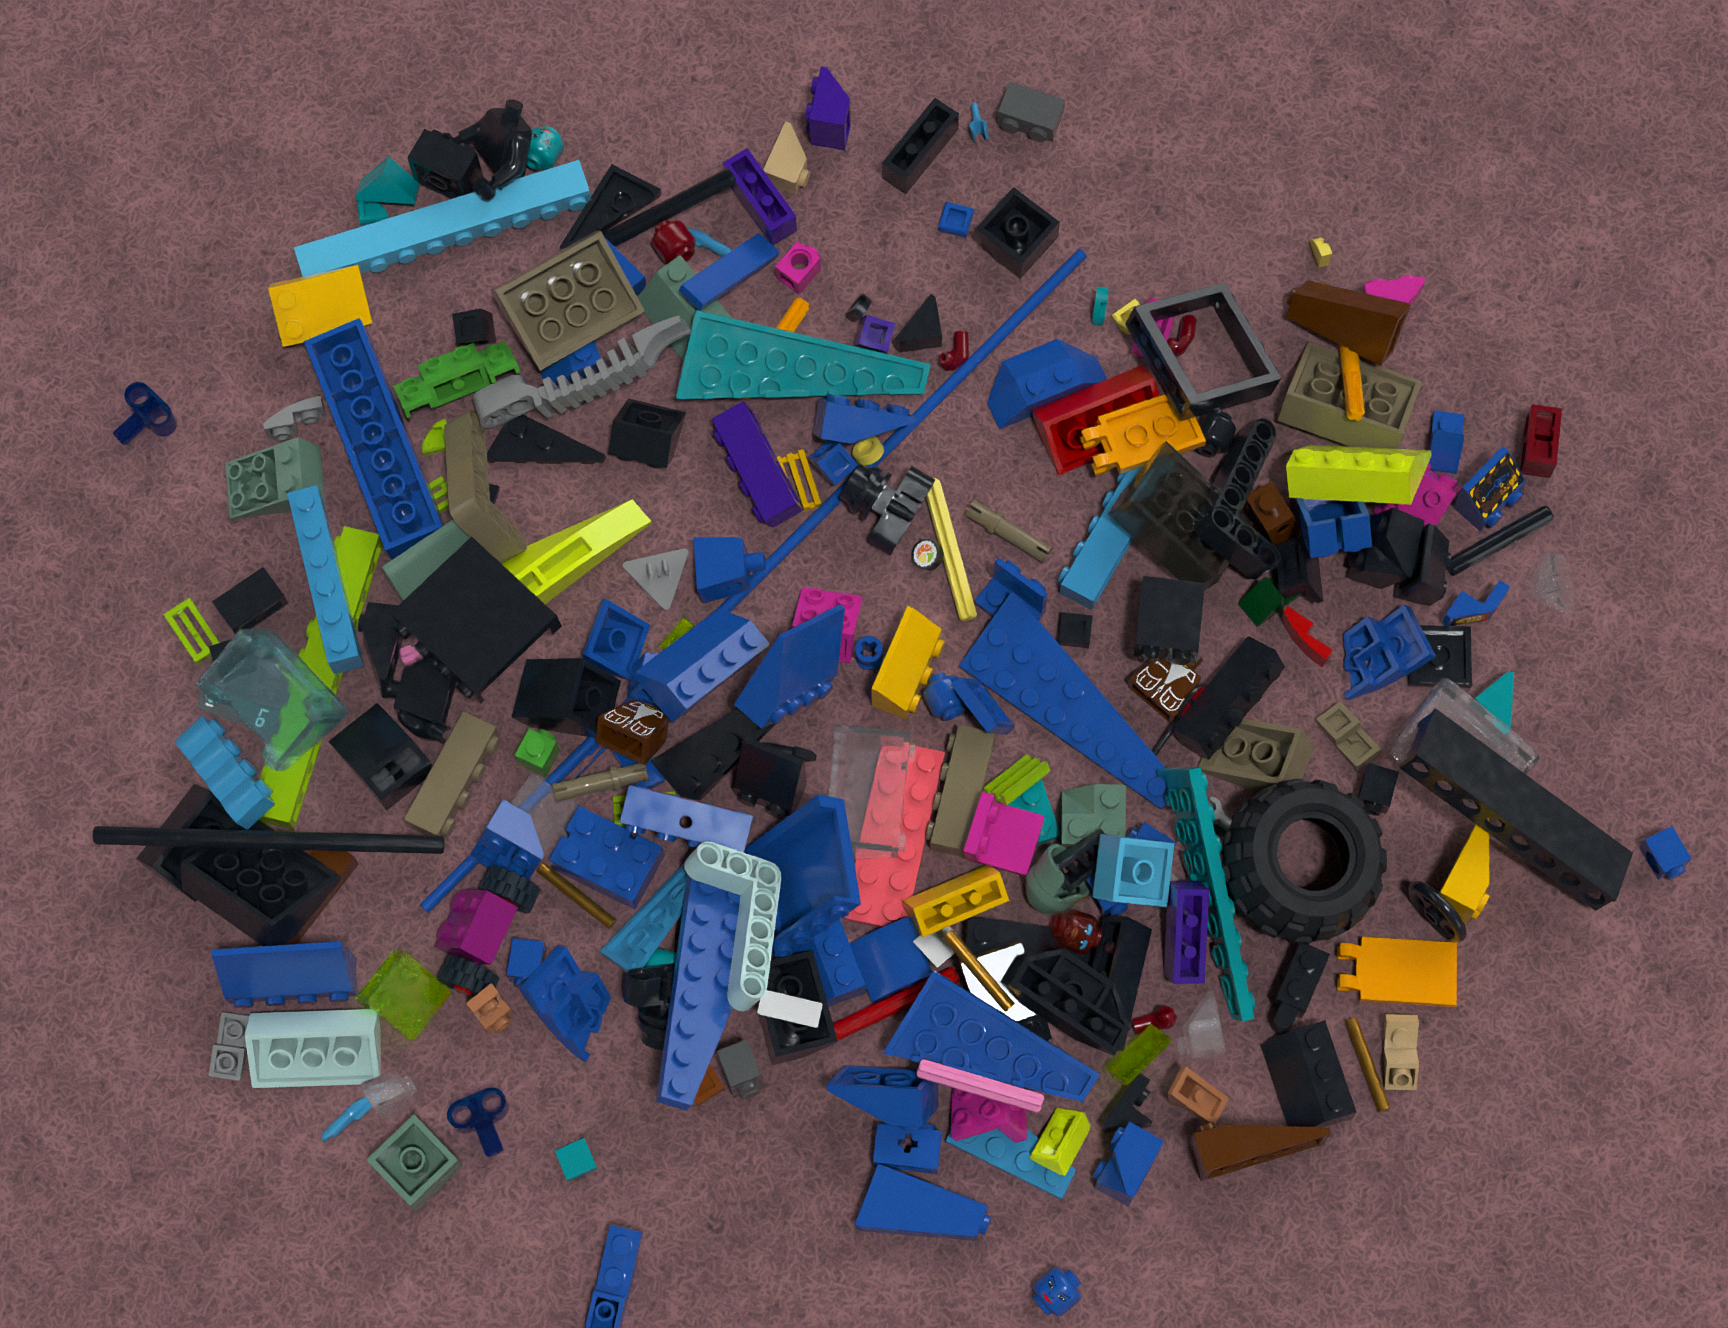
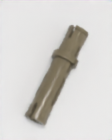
[965,499,1053,563]
[552,763,649,803]

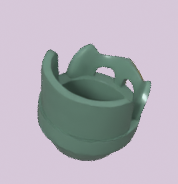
[1025,844,1090,916]

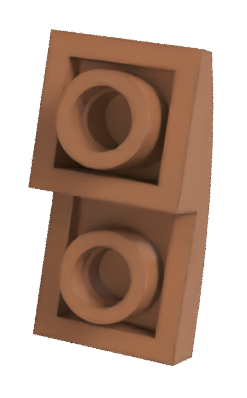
[466,983,514,1035]

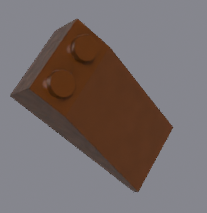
[1189,1123,1331,1181]

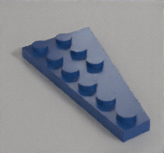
[883,970,1100,1102]

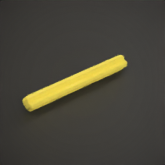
[926,478,977,621]

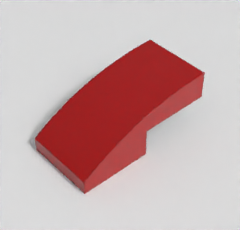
[1281,606,1333,668]

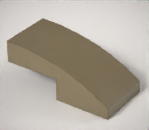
[1316,701,1381,772]

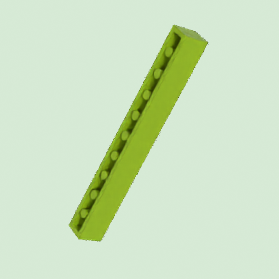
[259,526,383,830]

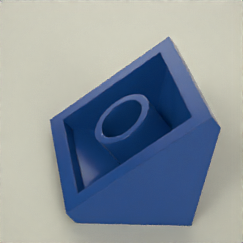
[582,599,651,681]

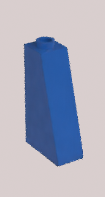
[855,1164,991,1241]

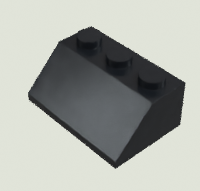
[136,784,237,902]
[756,950,838,1065]
[1260,1020,1357,1127]

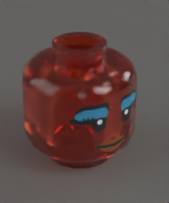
[1052,909,1102,955]

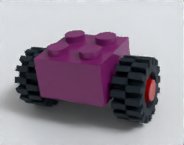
[434,866,541,998]

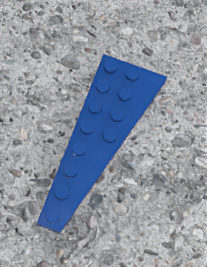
[959,591,1169,809]
[656,875,756,1111]

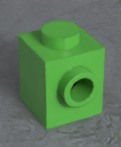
[515,728,560,778]

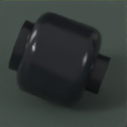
[1197,410,1236,457]

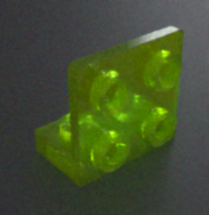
[354,949,451,1041]

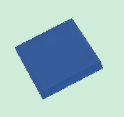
[950,677,1015,735]

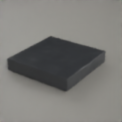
[1409,625,1472,688]

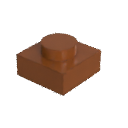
[694,1064,725,1107]

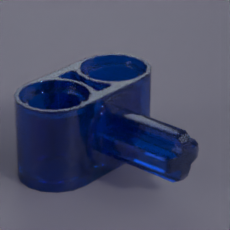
[113,382,177,445]
[447,1087,509,1157]

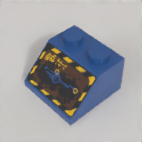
[1453,446,1526,532]

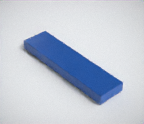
[679,233,780,311]

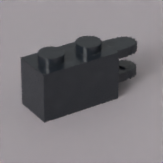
[1272,943,1330,1035]

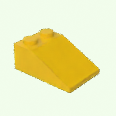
[268,264,373,347]
[1439,818,1490,925]

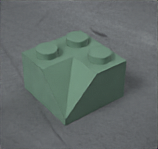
[1060,784,1126,854]
[366,1115,463,1212]

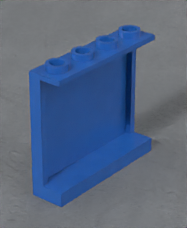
[745,794,861,958]

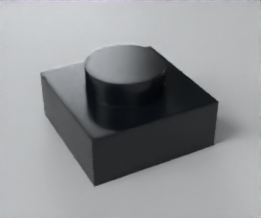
[1058,612,1093,649]

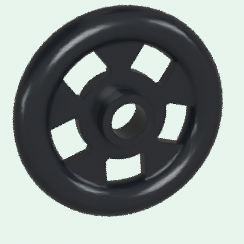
[1408,881,1467,943]

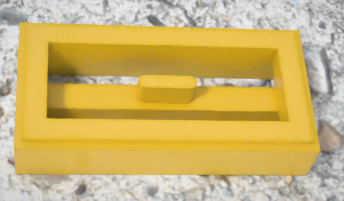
[777,449,821,512]

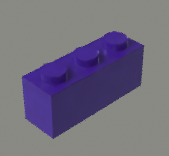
[722,148,797,245]
[1164,881,1209,984]

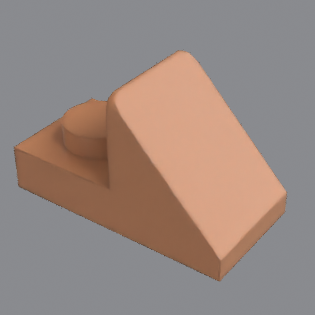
[1167,1065,1229,1124]

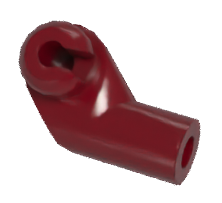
[1167,315,1197,357]
[938,331,969,371]
[1131,1006,1177,1035]

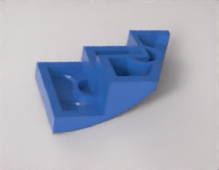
[1344,604,1436,700]

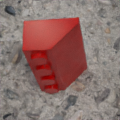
[1031,365,1159,475]

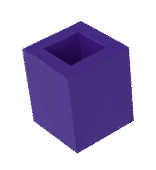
[853,315,895,353]

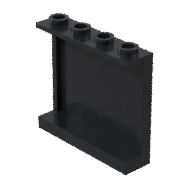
[391,537,562,703]

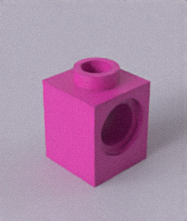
[775,241,821,294]

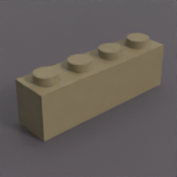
[404,711,501,837]
[926,725,995,858]

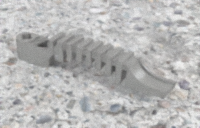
[472,315,692,428]

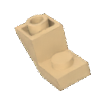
[1383,1014,1419,1090]

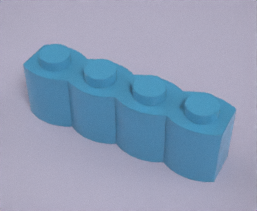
[175,716,275,830]

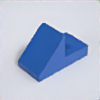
[1429,410,1465,474]

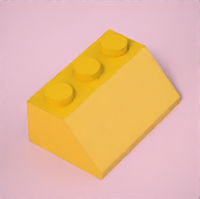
[871,606,945,720]

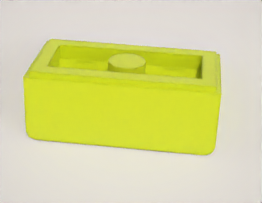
[1030,1107,1090,1176]

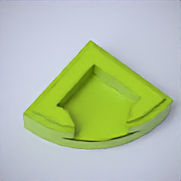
[422,419,447,456]

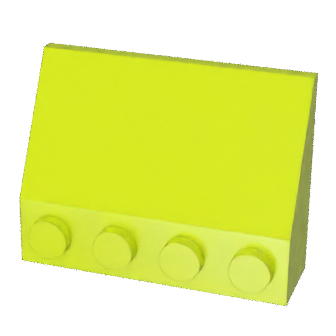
[1286,444,1432,505]

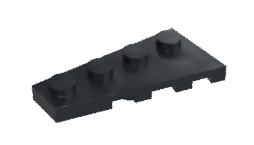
[651,708,775,801]

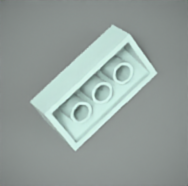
[245,1009,381,1088]

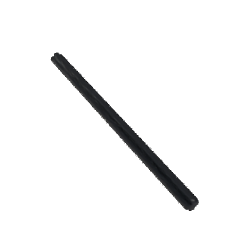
[92,826,445,854]

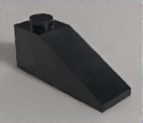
[358,602,403,698]

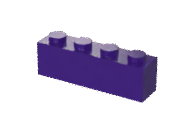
[712,401,804,528]

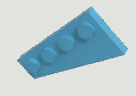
[599,864,688,973]
[945,1129,1076,1200]

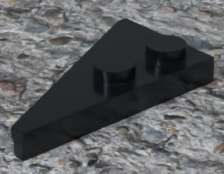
[559,164,662,251]
[487,414,606,464]

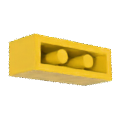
[902,865,1010,937]

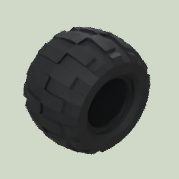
[1221,778,1387,944]

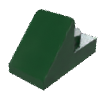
[1238,573,1305,627]

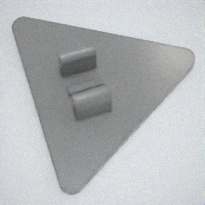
[623,548,689,610]

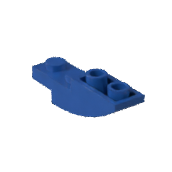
[585,1224,643,1328]

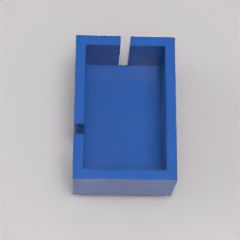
[1291,498,1372,558]
[549,806,665,910]

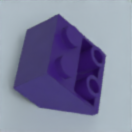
[805,66,851,151]

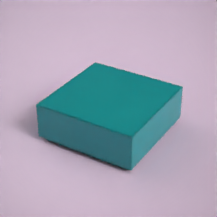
[555,1138,597,1182]

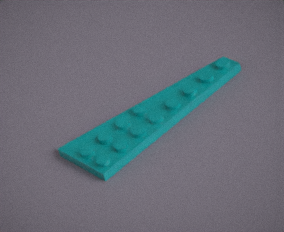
[675,310,931,399]
[1157,767,1255,1022]

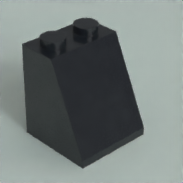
[1133,576,1205,665]
[512,658,621,738]

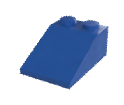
[827,1065,939,1131]

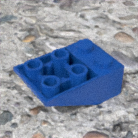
[813,394,917,444]

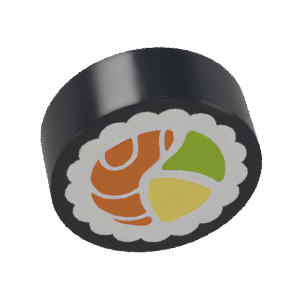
[912,539,944,571]

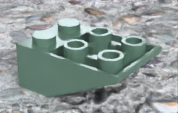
[225,437,325,519]

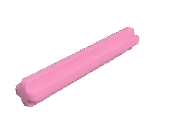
[917,1059,1044,1113]

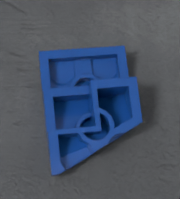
[519,946,611,1062]

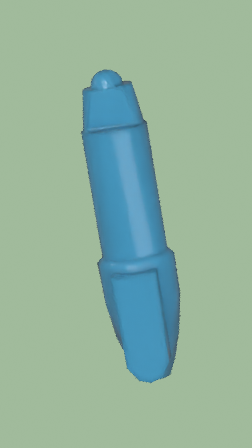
[688,228,732,257]
[321,1097,374,1142]

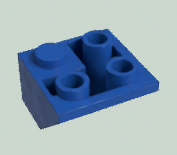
[470,799,544,881]

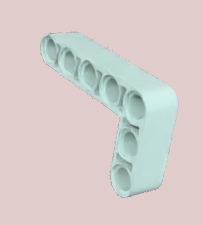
[684,841,781,1012]

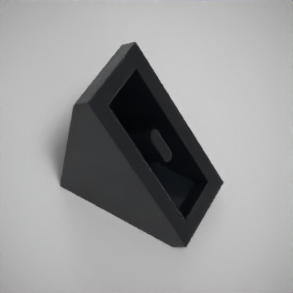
[895,294,942,353]

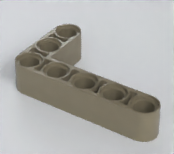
[444,410,527,564]

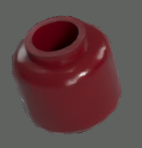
[652,220,696,264]

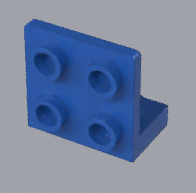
[974,558,1048,620]

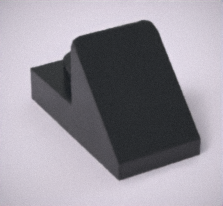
[1101,1073,1152,1133]

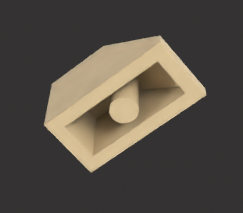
[763,121,810,195]

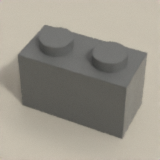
[997,82,1065,142]
[717,1039,764,1100]

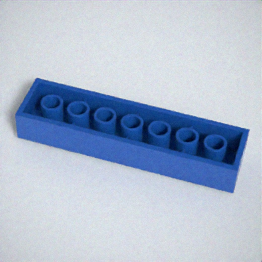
[304,318,445,560]

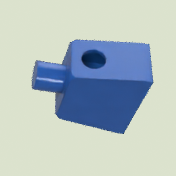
[693,537,766,603]

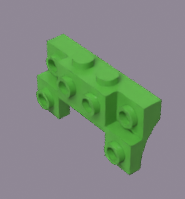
[393,341,520,418]

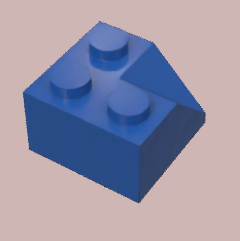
[1093,1121,1164,1207]

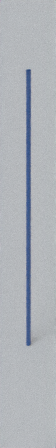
[420,249,1087,913]

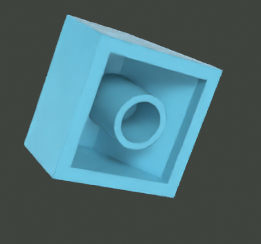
[1093,834,1175,907]

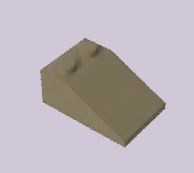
[1199,718,1314,793]

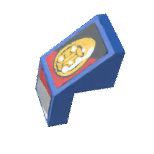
[1441,581,1510,626]

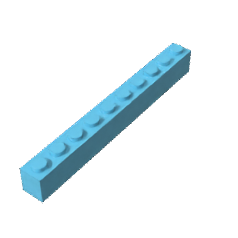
[294,160,591,276]

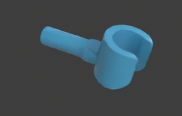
[969,103,989,142]

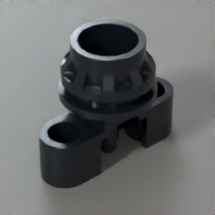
[840,463,935,556]
[624,963,675,1050]

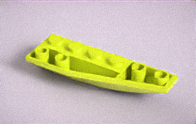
[502,499,652,604]

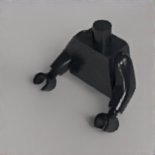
[442,99,532,200]
[380,656,457,744]

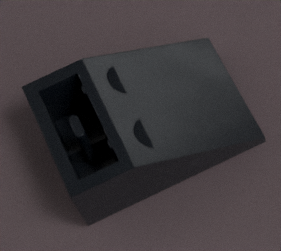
[328,703,433,811]

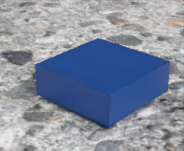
[938,202,974,238]

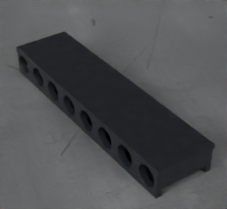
[1400,708,1633,911]

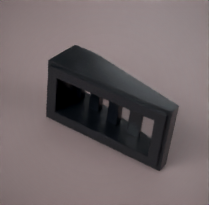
[1052,828,1106,893]

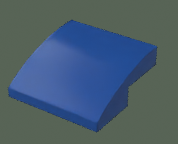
[850,917,932,1002]

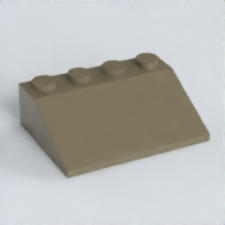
[491,231,645,371]
[1278,341,1422,449]

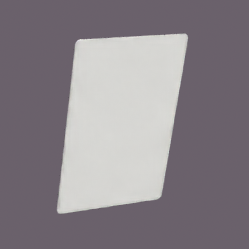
[913,926,959,968]

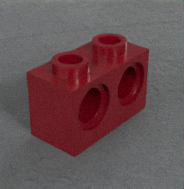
[1520,404,1562,478]

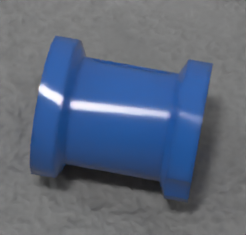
[855,636,883,670]

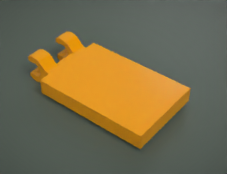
[1080,395,1206,476]
[1337,937,1457,1007]

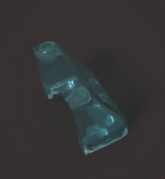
[196,629,348,771]

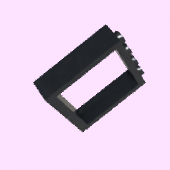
[1125,283,1282,421]

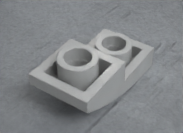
[263,396,327,441]
[209,1012,250,1081]

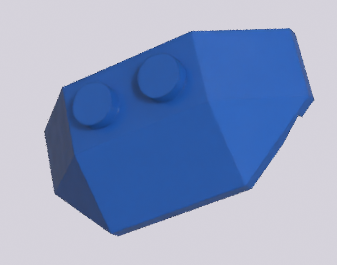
[987,339,1107,430]

